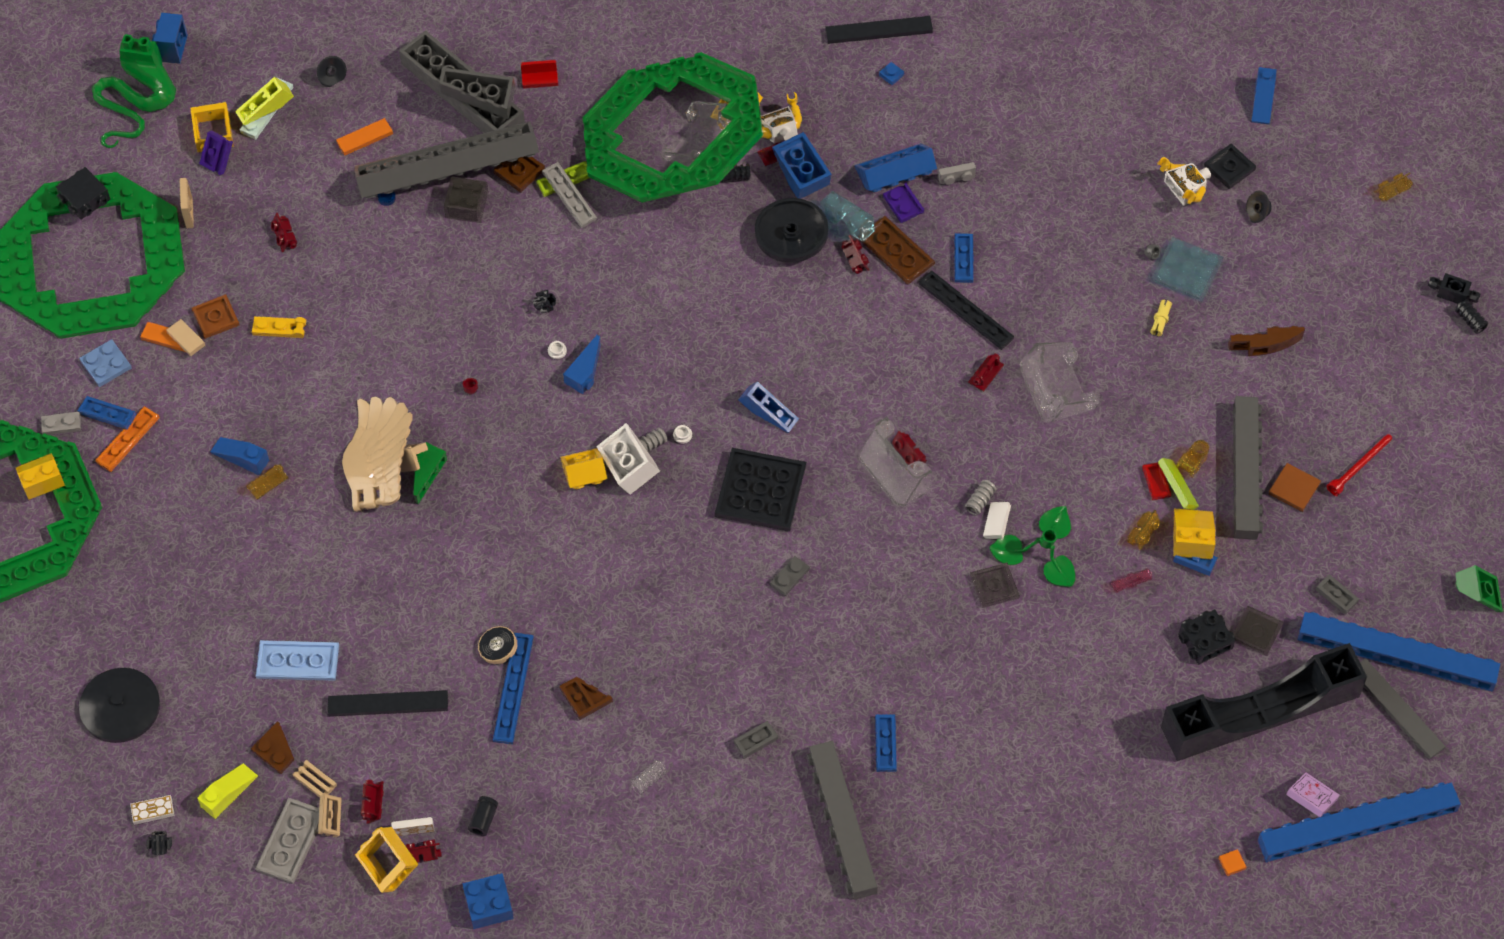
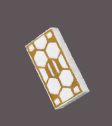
[130,795,175,825]
[391,817,434,836]

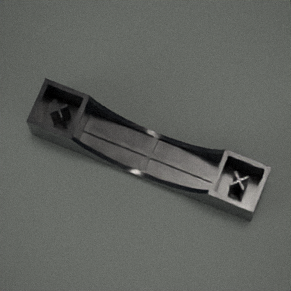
[1161,643,1367,761]

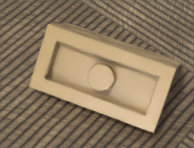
[399,443,428,472]

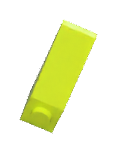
[235,77,294,125]
[197,763,258,819]

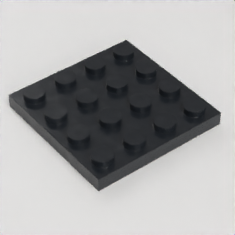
[715,448,807,531]

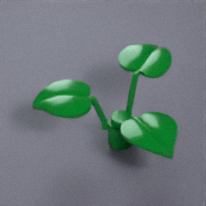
[990,506,1075,587]

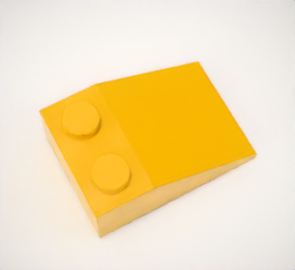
[1173,508,1215,559]

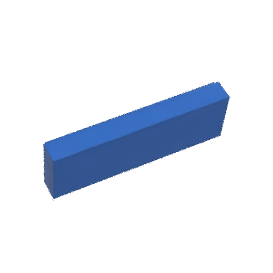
[954,233,973,283]
[77,396,137,430]
[875,714,897,772]

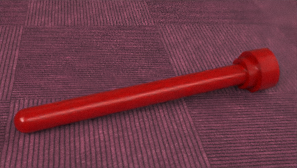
[1326,434,1392,496]

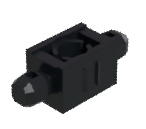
[1428,273,1481,304]

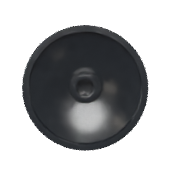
[755,198,828,263]
[79,668,160,743]

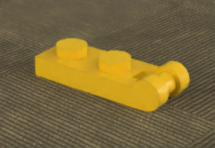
[252,316,306,338]

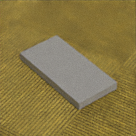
[255,798,319,884]

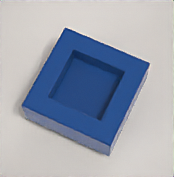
[879,62,904,85]

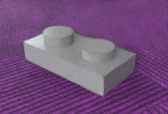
[938,162,976,185]
[41,412,81,435]

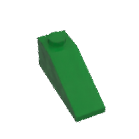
[413,442,447,504]

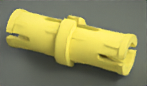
[1150,300,1172,336]

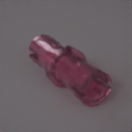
[1111,568,1152,593]

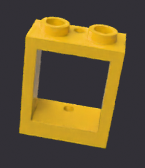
[190,102,234,152]
[355,827,418,893]

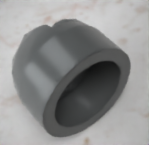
[1144,244,1160,260]

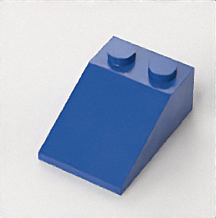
[772,132,832,199]

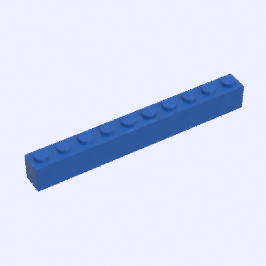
[1297,612,1501,692]
[1258,782,1461,862]

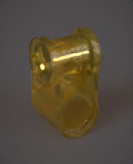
[1176,440,1209,478]

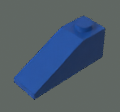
[1252,67,1277,125]
[563,335,601,394]
[738,381,799,433]
[210,437,269,476]

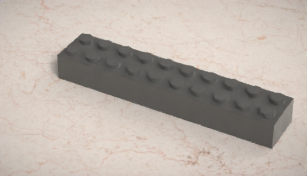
[354,121,539,198]

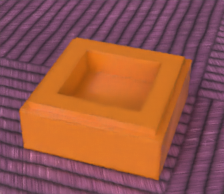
[1218,849,1246,876]

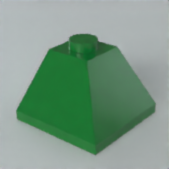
[1455,565,1503,612]

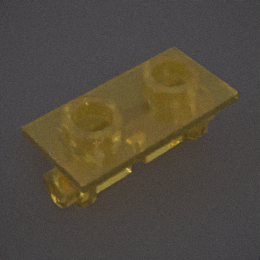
[1374,173,1413,201]
[246,464,288,500]
[1127,510,1160,550]

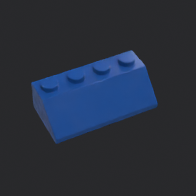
[854,143,937,192]

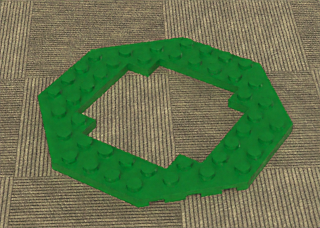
[583,52,763,203]
[0,172,185,339]
[0,420,102,603]

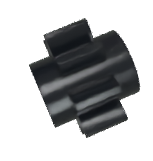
[533,290,556,314]
[146,831,172,855]

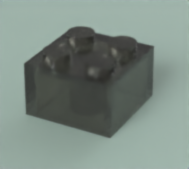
[444,177,489,223]

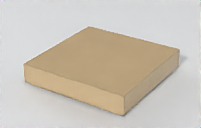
[180,178,194,228]

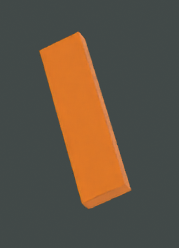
[95,406,160,472]

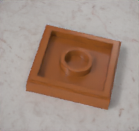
[191,294,240,339]
[1269,463,1321,512]

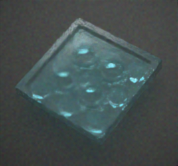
[1151,237,1224,302]

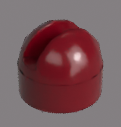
[463,378,478,395]

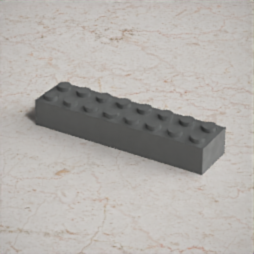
[399,30,525,133]

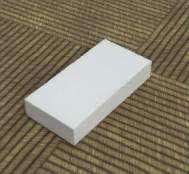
[983,502,1011,539]

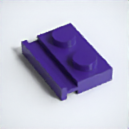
[199,130,233,175]
[883,183,924,223]

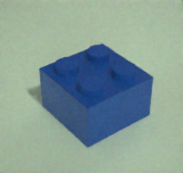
[152,12,188,64]
[462,873,514,929]

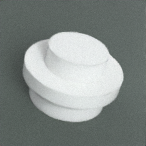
[548,341,567,359]
[673,425,692,444]

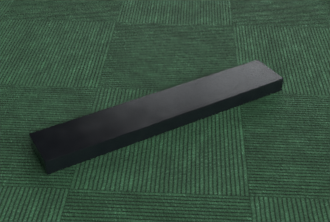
[825,16,933,44]
[919,270,1014,350]
[328,690,448,717]

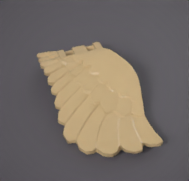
[342,397,412,512]

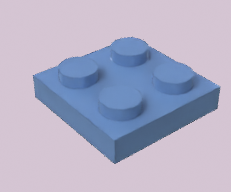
[79,339,132,387]

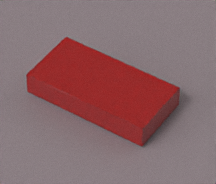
[1142,462,1172,500]

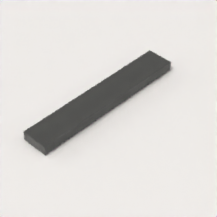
[1360,658,1446,760]

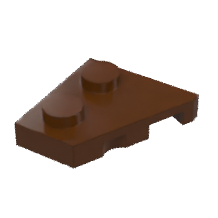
[560,677,613,720]
[251,721,294,774]

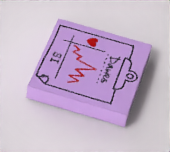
[1286,773,1340,817]

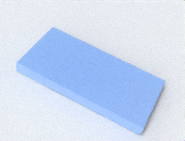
[256,640,339,681]

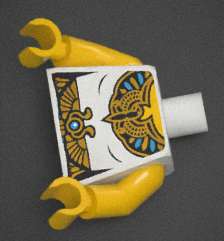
[761,92,802,143]
[1157,157,1211,206]

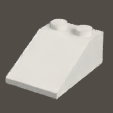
[597,423,660,495]

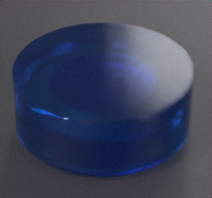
[377,191,396,206]

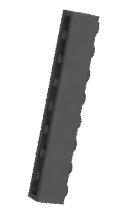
[1233,396,1263,540]
[806,741,878,900]

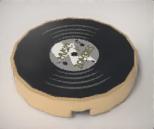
[478,626,517,664]

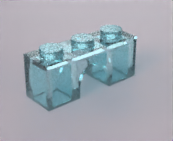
[820,191,875,241]

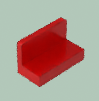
[521,60,558,89]

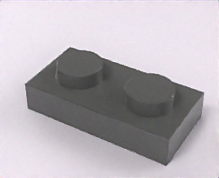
[770,556,810,596]
[1316,574,1359,615]
[734,721,778,759]

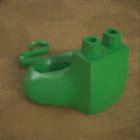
[92,34,176,148]

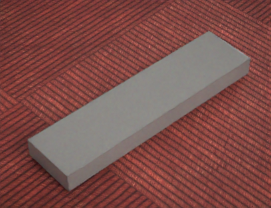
[542,162,597,228]

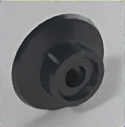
[317,56,347,87]
[1246,190,1272,223]

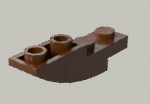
[1228,326,1305,356]

